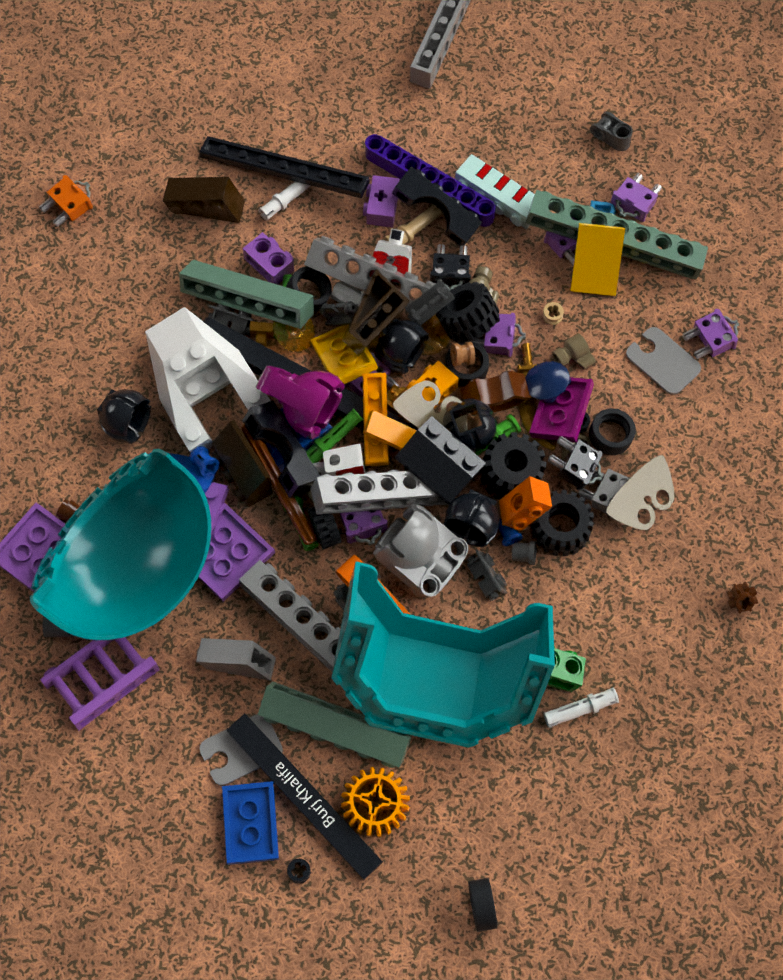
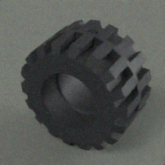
[436,282,499,343]
[531,490,594,556]

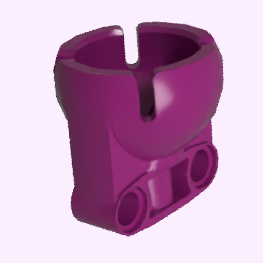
[255,366,345,439]

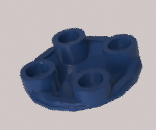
[525,361,571,403]

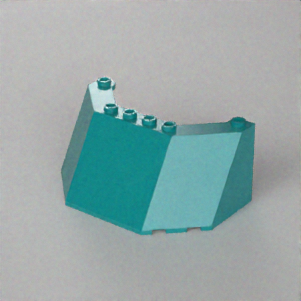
[331,561,555,748]

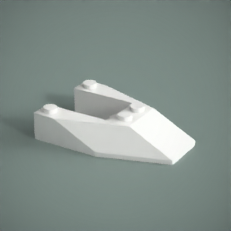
[145,307,270,452]

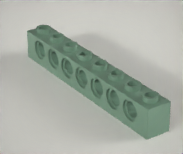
[525,190,708,279]

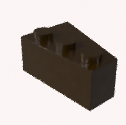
[162,177,245,223]
[342,269,410,356]

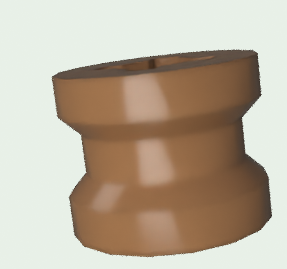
[450,342,475,367]

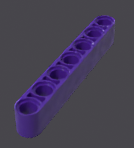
[365,134,495,227]

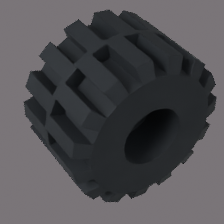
[480,432,546,500]

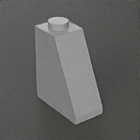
[196,638,276,681]

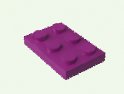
[529,377,594,443]

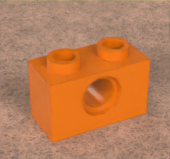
[499,476,552,531]

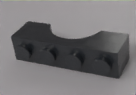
[392,167,482,247]
[242,401,320,498]

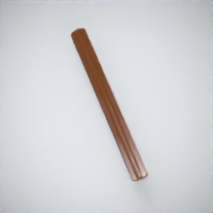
[241,425,317,545]

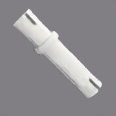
[258,181,310,221]
[543,688,619,728]

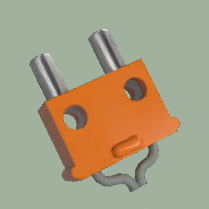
[39,175,93,227]

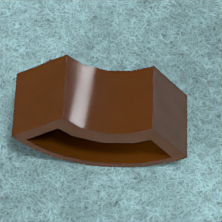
[460,370,531,415]

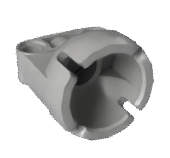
[373,504,468,599]

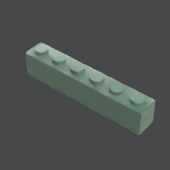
[179,260,314,329]
[258,681,412,768]

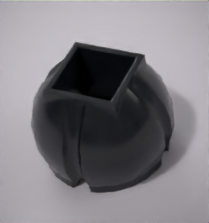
[375,318,429,374]
[97,389,151,444]
[442,398,497,453]
[443,489,500,547]

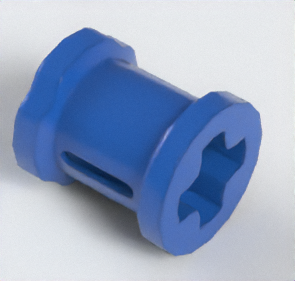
[189,446,220,477]
[498,519,523,546]

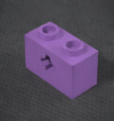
[363,175,399,227]

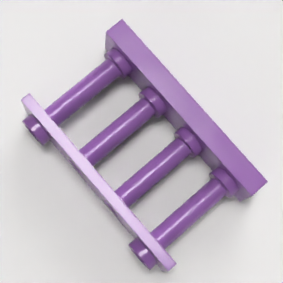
[40,637,160,731]

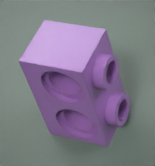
[243,232,294,285]

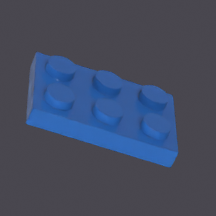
[222,781,279,865]

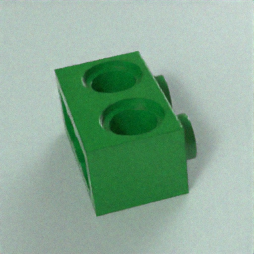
[547,646,586,692]

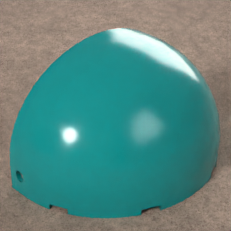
[30,449,212,640]

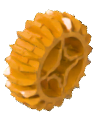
[341,767,410,837]

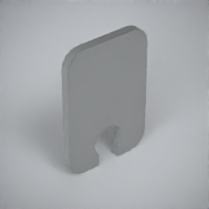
[626,327,701,395]
[200,714,283,786]

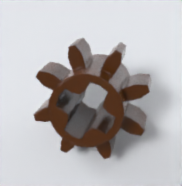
[726,582,758,614]

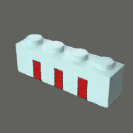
[455,154,535,229]

